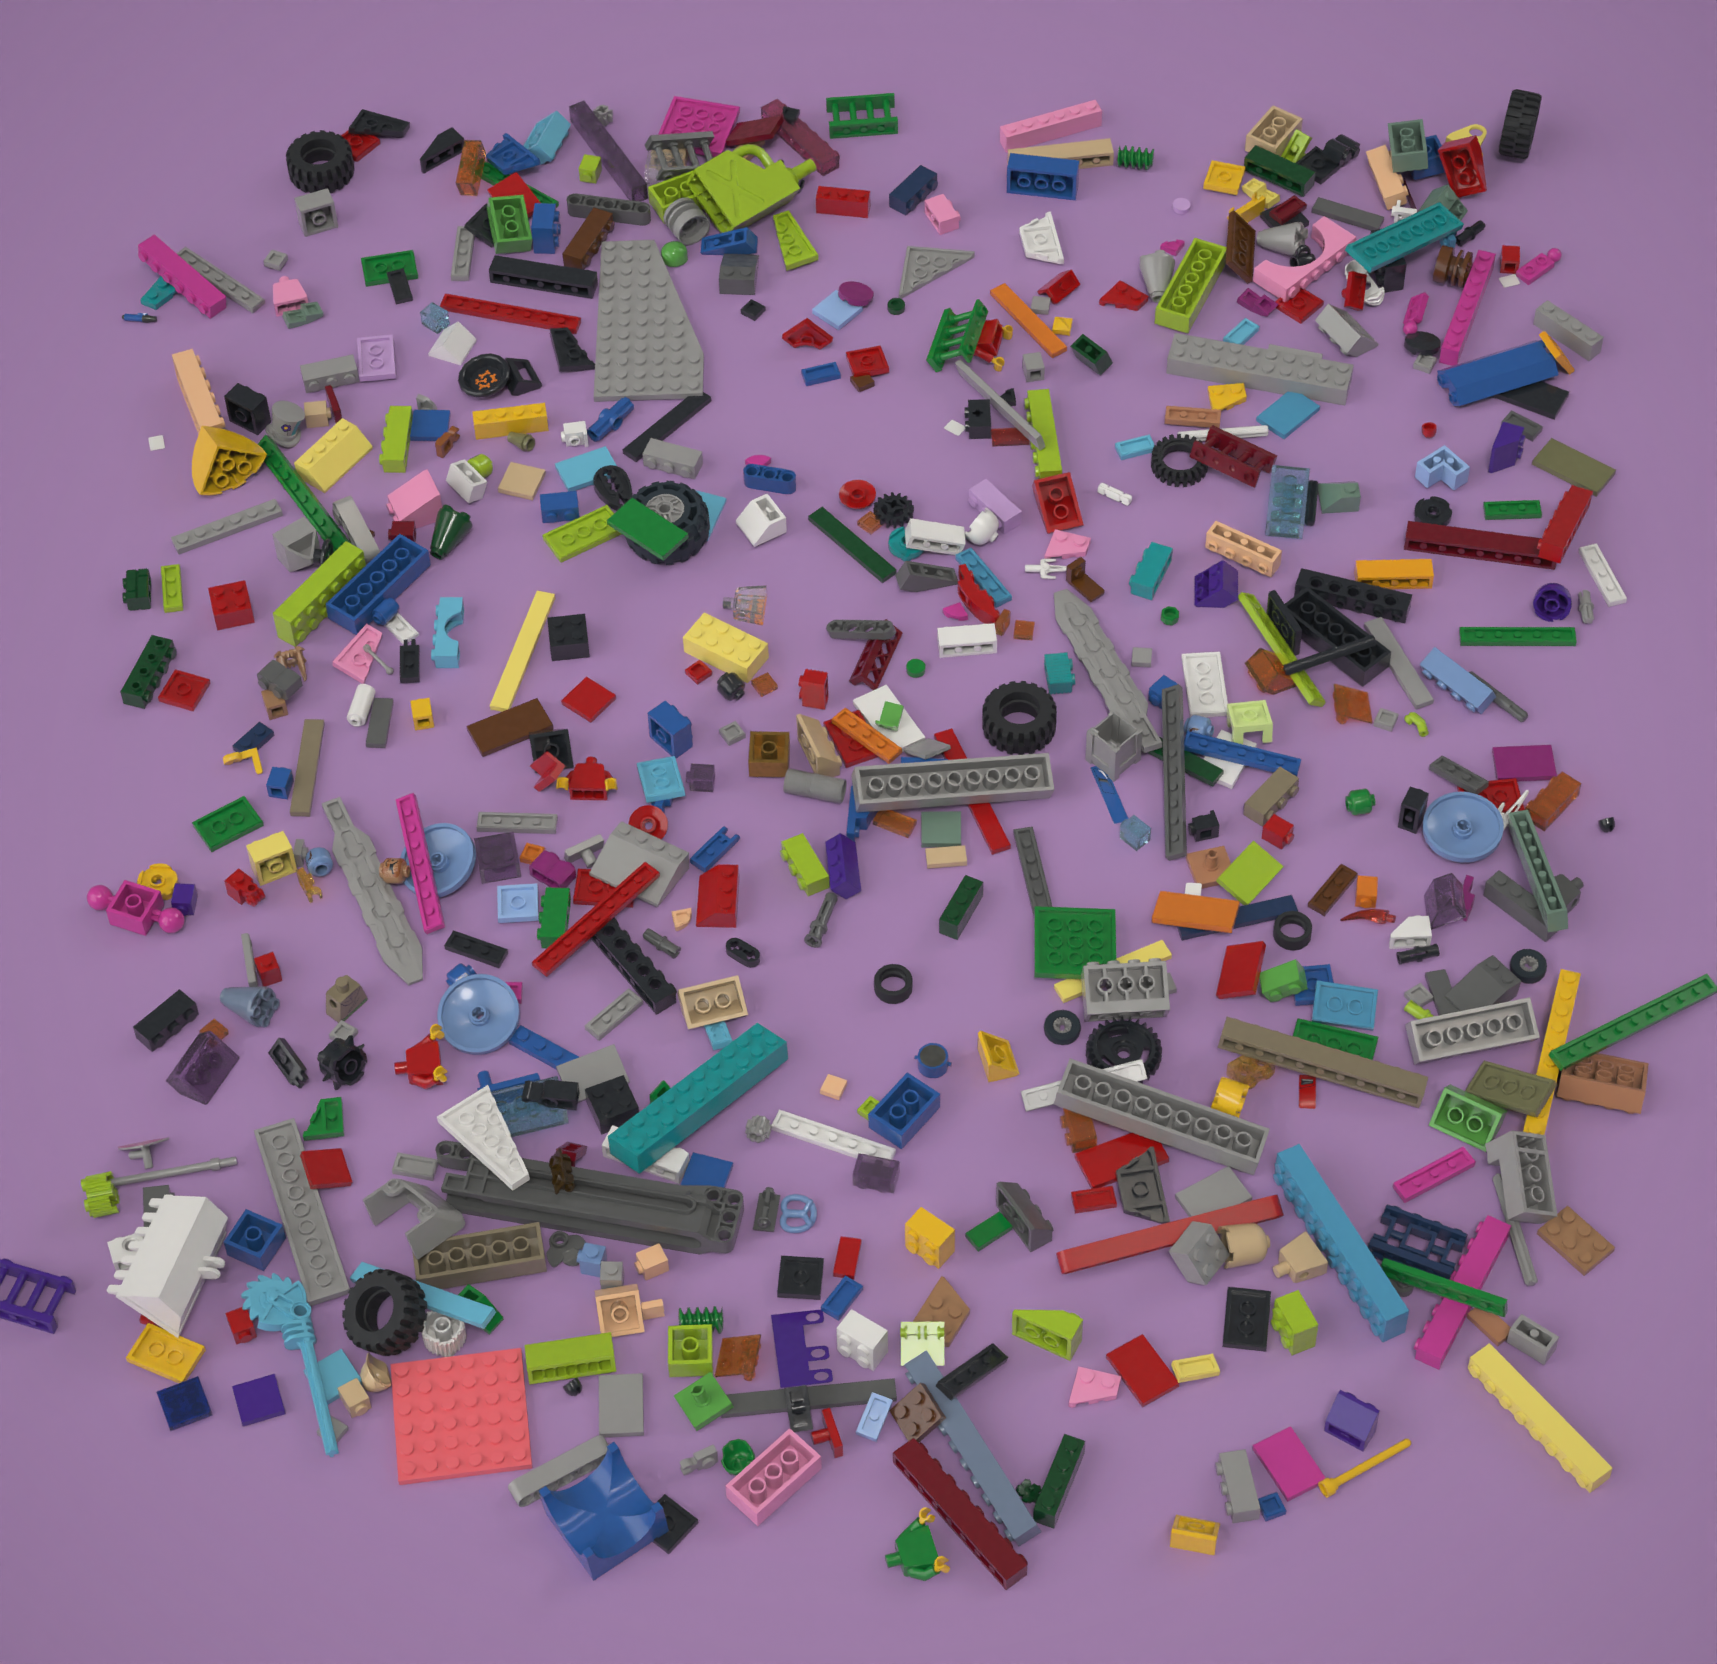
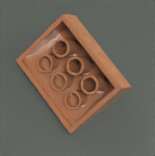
[1557,1053,1649,1114]

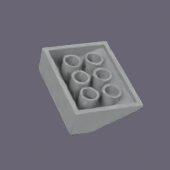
[589,821,689,907]

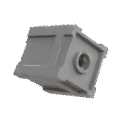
[1085,709,1143,782]

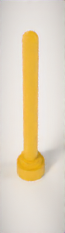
[1318,1438,1411,1498]

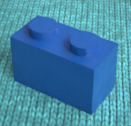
[540,491,580,523]

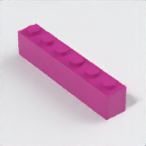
[138,234,226,319]

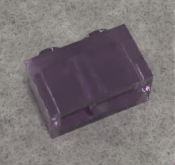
[853,1153,900,1193]

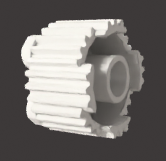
[421,1311,467,1357]

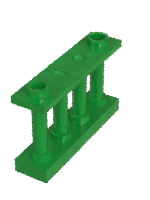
[826,93,898,139]
[926,299,989,372]

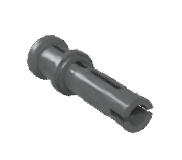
[804,892,838,948]

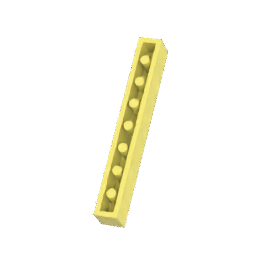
[1468,1343,1613,1493]

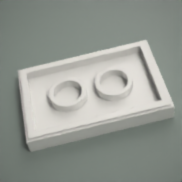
[1204,730,1257,789]

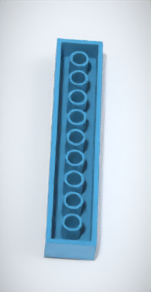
[1273,1144,1409,1343]

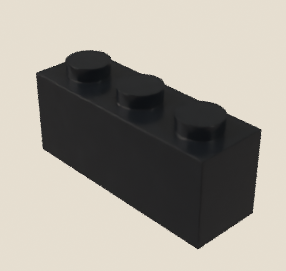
[133,989,199,1052]

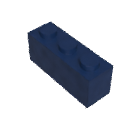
[889,165,938,216]

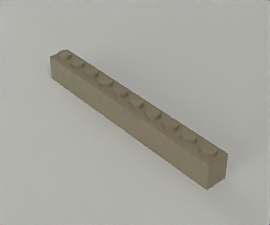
[1217,1017,1428,1108]

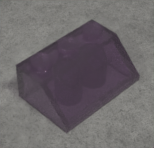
[166,1031,240,1105]

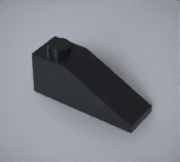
[420,127,466,174]

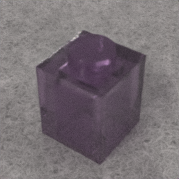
[686,763,715,792]

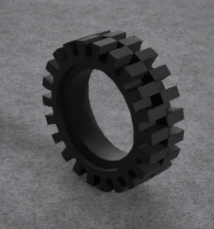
[1151,434,1208,487]

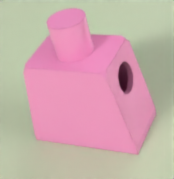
[273,276,308,317]

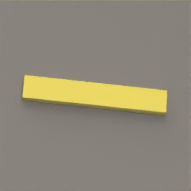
[1054,940,1172,1003]

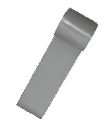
[332,496,380,564]

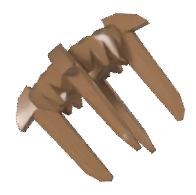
[274,646,307,682]

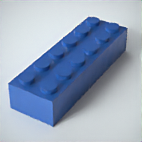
[326,534,431,635]

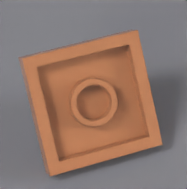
[1185,846,1231,889]

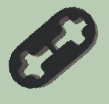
[726,938,760,968]

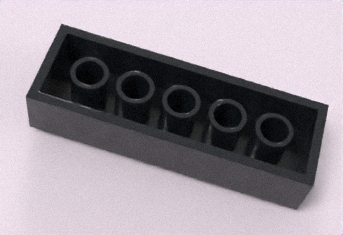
[1285,587,1391,687]

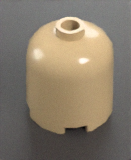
[1217,1223,1270,1269]

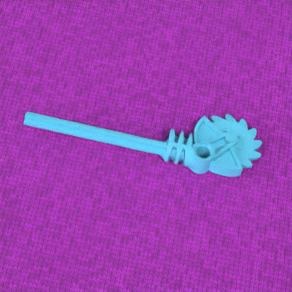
[241,1273,339,1457]

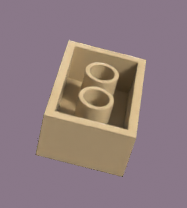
[1245,106,1303,156]

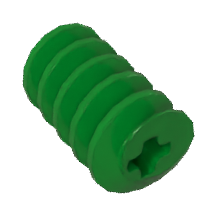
[1117,145,1154,170]
[678,1306,724,1334]

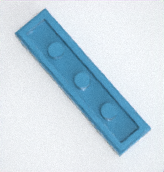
[955,548,1012,608]

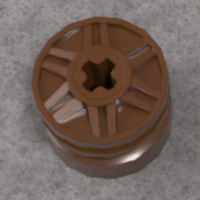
[1433,245,1473,288]

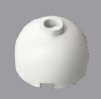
[965,507,999,545]

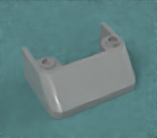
[363,1178,465,1260]

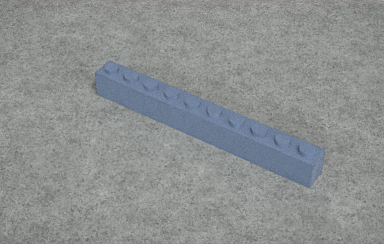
[904,1350,1041,1546]

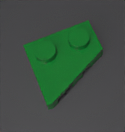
[303,1097,344,1141]

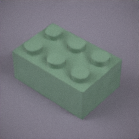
[1388,119,1428,173]

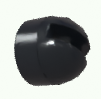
[1598,817,1615,832]
[563,1377,582,1396]

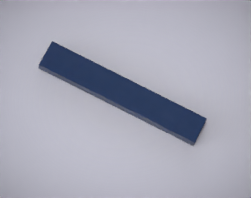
[1176,895,1298,941]

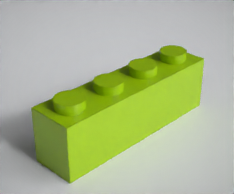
[379,406,413,473]

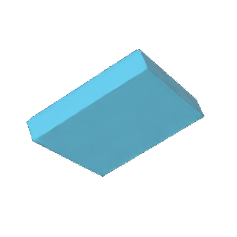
[303,1349,362,1405]

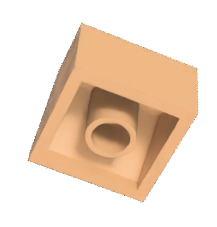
[594,1284,645,1337]

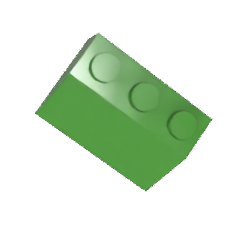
[1429,1084,1507,1152]

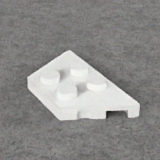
[1019,212,1064,264]

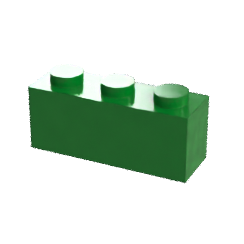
[537,887,571,949]

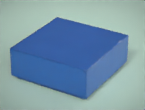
[1258,1492,1286,1522]

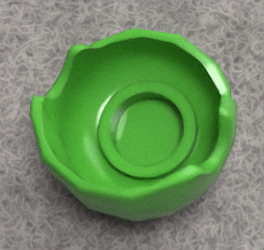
[661,241,688,267]

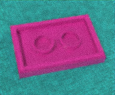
[1252,1426,1325,1502]

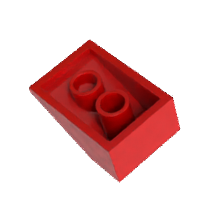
[1438,135,1487,198]
[1032,472,1084,534]

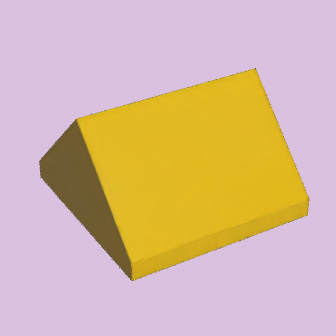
[977,1030,1020,1083]
[1170,1514,1220,1555]

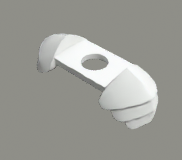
[1345,260,1385,305]

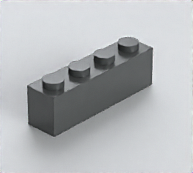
[1483,870,1558,942]

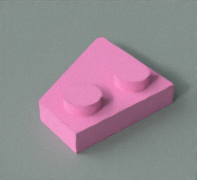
[1044,529,1091,559]
[1069,1366,1121,1408]

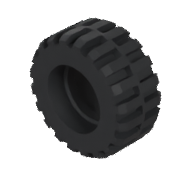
[1499,89,1542,159]
[286,130,354,193]
[982,681,1057,755]
[342,1269,428,1356]

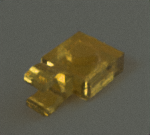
[296,867,323,903]

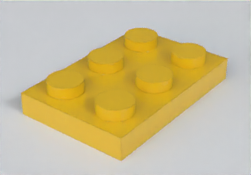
[126,1323,206,1386]

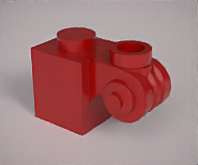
[224,868,265,907]

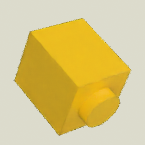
[410,698,434,730]

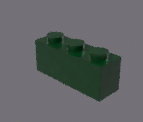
[939,875,984,940]

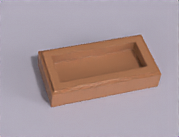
[1467,1308,1511,1347]

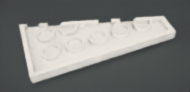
[437,1085,530,1190]

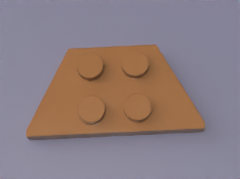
[913,1276,970,1347]

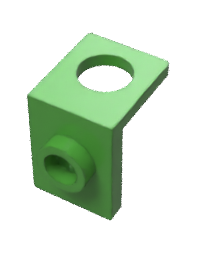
[875,701,904,731]

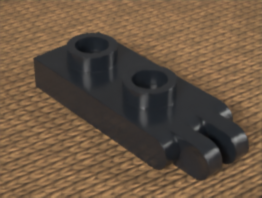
[400,639,420,683]
[268,1038,309,1088]

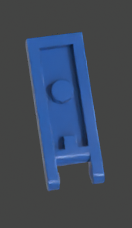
[690,826,740,873]

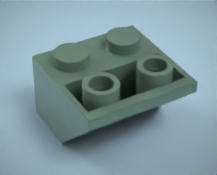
[1418,184,1468,221]

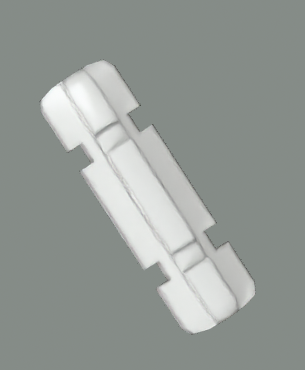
[1097,483,1132,506]

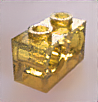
[1226,1055,1276,1089]

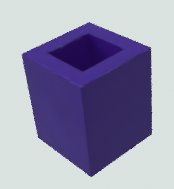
[171,883,198,916]

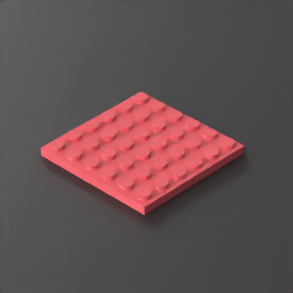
[390,1348,532,1485]

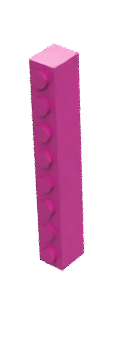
[1439,250,1496,366]
[1414,1215,1511,1370]

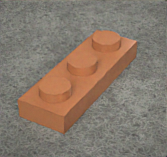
[1165,406,1221,428]

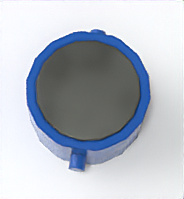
[914,1043,952,1078]

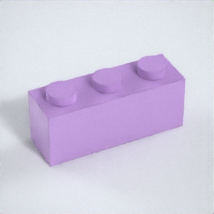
[968,479,1022,534]

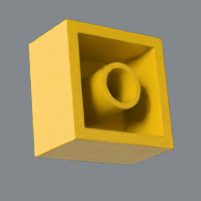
[905,1207,955,1269]

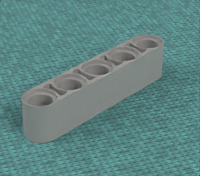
[508,1435,608,1507]

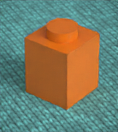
[1355,875,1378,908]

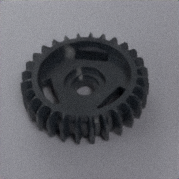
[1086,1016,1162,1084]

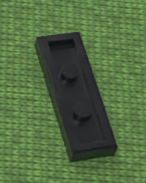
[444,930,508,968]

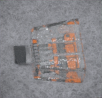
[723,585,767,625]

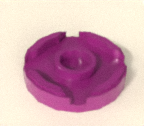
[838,281,874,306]

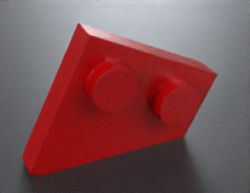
[1099,280,1149,311]

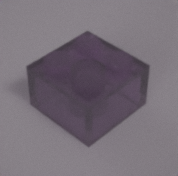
[474,832,521,884]

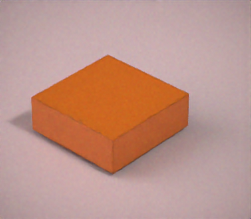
[519,842,546,865]

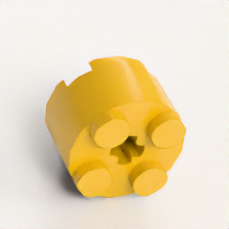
[1211,1077,1250,1118]

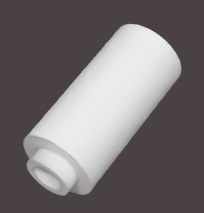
[347,684,376,727]

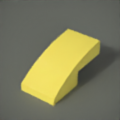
[1241,178,1280,209]

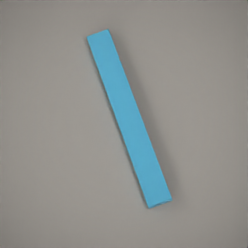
[350,1262,496,1329]

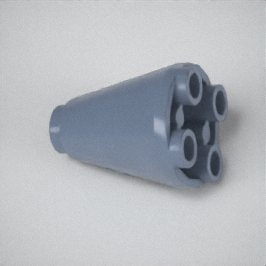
[220,986,280,1028]

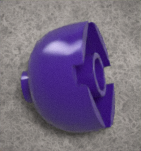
[1533,583,1572,622]

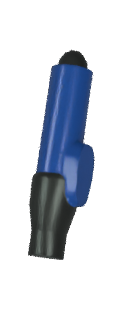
[122,313,157,323]

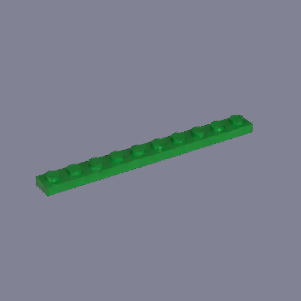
[258,435,351,552]
[1549,974,1717,1071]

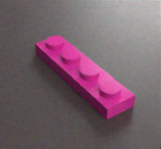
[1393,1146,1476,1203]

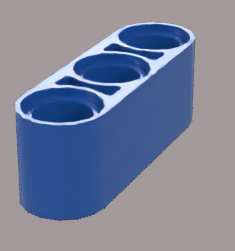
[743,464,796,494]

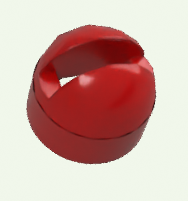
[1422,422,1437,438]

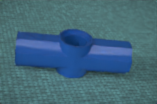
[587,397,634,442]

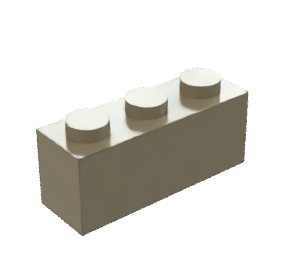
[1243,767,1299,827]

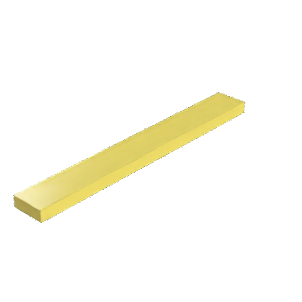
[490,591,555,712]

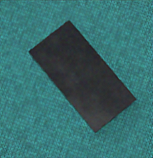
[1491,381,1569,420]

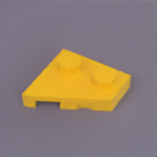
[1207,383,1247,410]

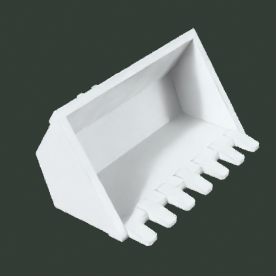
[107,1195,228,1338]

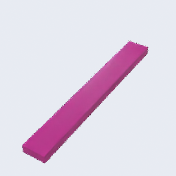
[396,793,445,934]

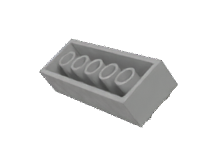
[1405,997,1540,1065]

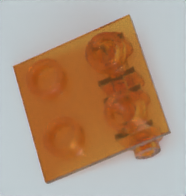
[1332,684,1373,724]
[715,1334,761,1381]

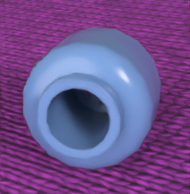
[1184,715,1214,737]
[305,847,333,877]

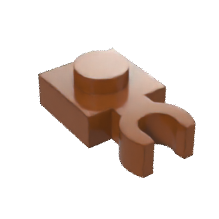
[435,426,460,458]

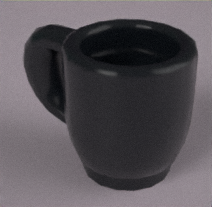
[1290,245,1316,267]

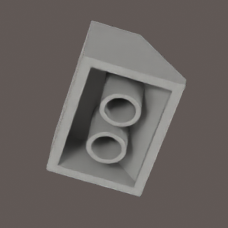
[1315,304,1379,357]

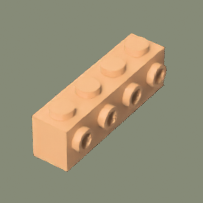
[1366,145,1409,210]
[1205,521,1282,577]

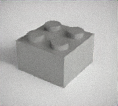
[294,188,338,237]
[1169,1221,1230,1285]

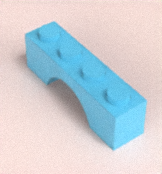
[431,597,464,668]

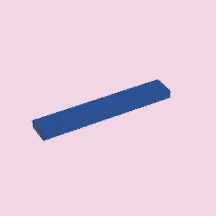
[1184,731,1302,777]

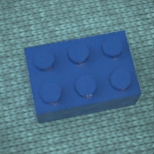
[868,1072,940,1149]

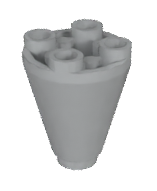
[1257,222,1308,256]
[1139,250,1175,303]

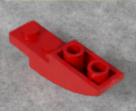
[958,564,1001,630]

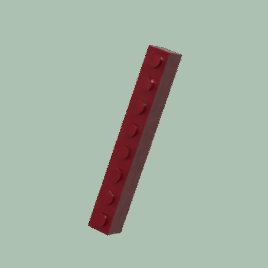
[1404,521,1556,570]
[893,1438,1028,1590]

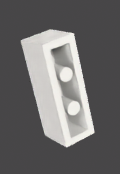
[905,518,965,555]
[937,623,997,658]

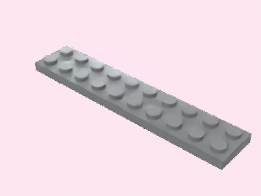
[254,1118,350,1306]

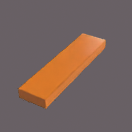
[832,708,902,764]

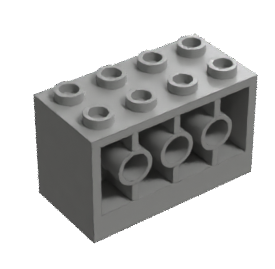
[1081,958,1170,1022]

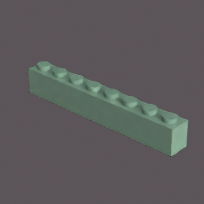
[1508,810,1568,932]

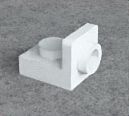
[1391,200,1417,223]

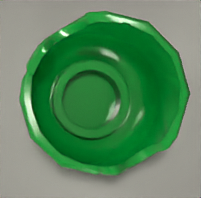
[721,1439,755,1476]

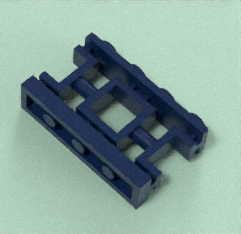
[1368,1204,1468,1280]

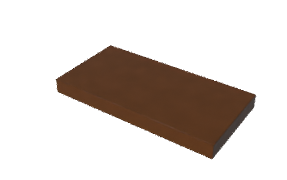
[1226,211,1256,284]
[466,698,554,757]

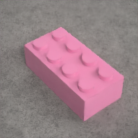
[725,1428,822,1526]

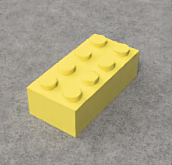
[683,612,769,683]

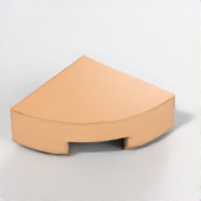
[671,908,692,931]

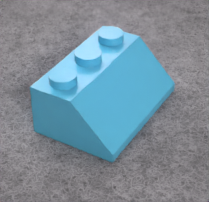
[523,110,571,165]

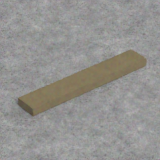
[290,719,325,817]

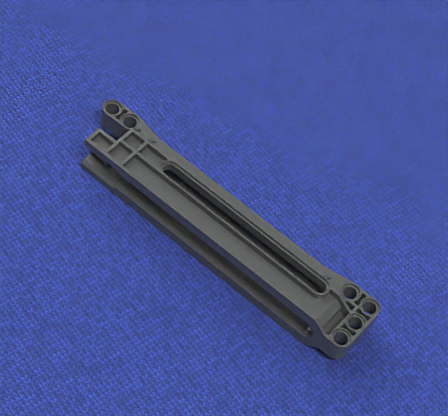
[435,1140,744,1255]

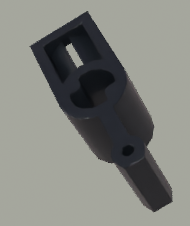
[521,1080,580,1110]

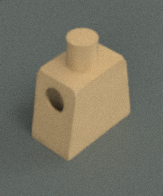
[1273,1231,1328,1283]

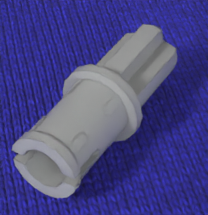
[1578,590,1594,624]

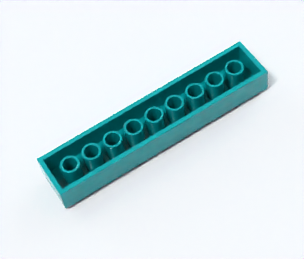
[608,1023,788,1174]

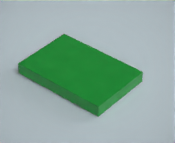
[361,250,419,287]
[192,796,264,853]

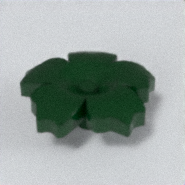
[1016,1479,1042,1504]

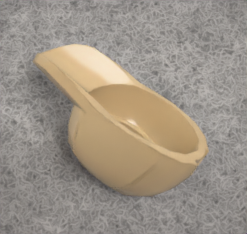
[360,1352,391,1392]

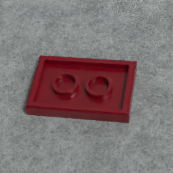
[726,115,784,146]

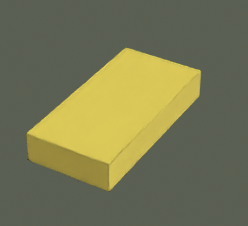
[1171,1353,1220,1383]

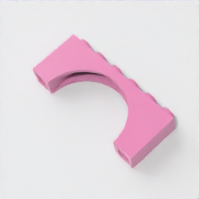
[1253,216,1356,302]

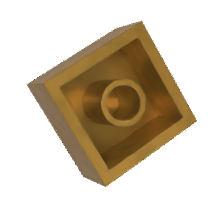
[748,731,790,777]

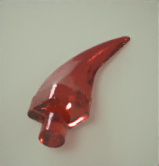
[1340,909,1396,924]

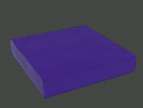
[232,1374,286,1427]

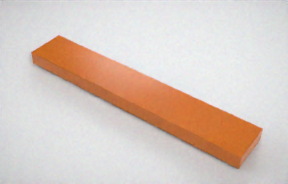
[990,283,1067,358]

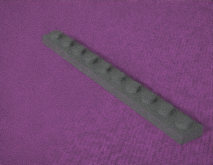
[1162,684,1187,861]

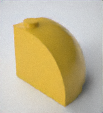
[192,425,267,495]

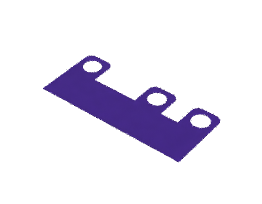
[771,1310,833,1388]

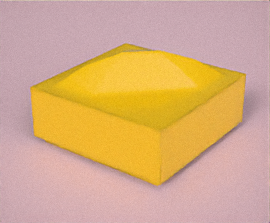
[1052,317,1073,336]

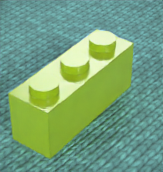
[780,833,829,896]

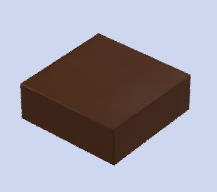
[850,375,875,392]

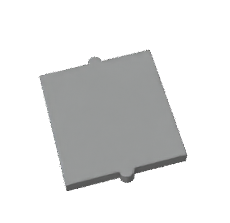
[904,738,951,759]

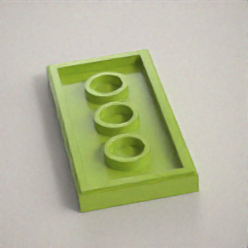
[542,505,622,563]

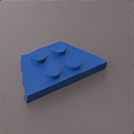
[486,133,541,175]

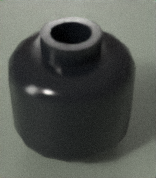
[717,672,745,701]

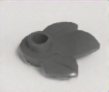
[546,1231,586,1267]

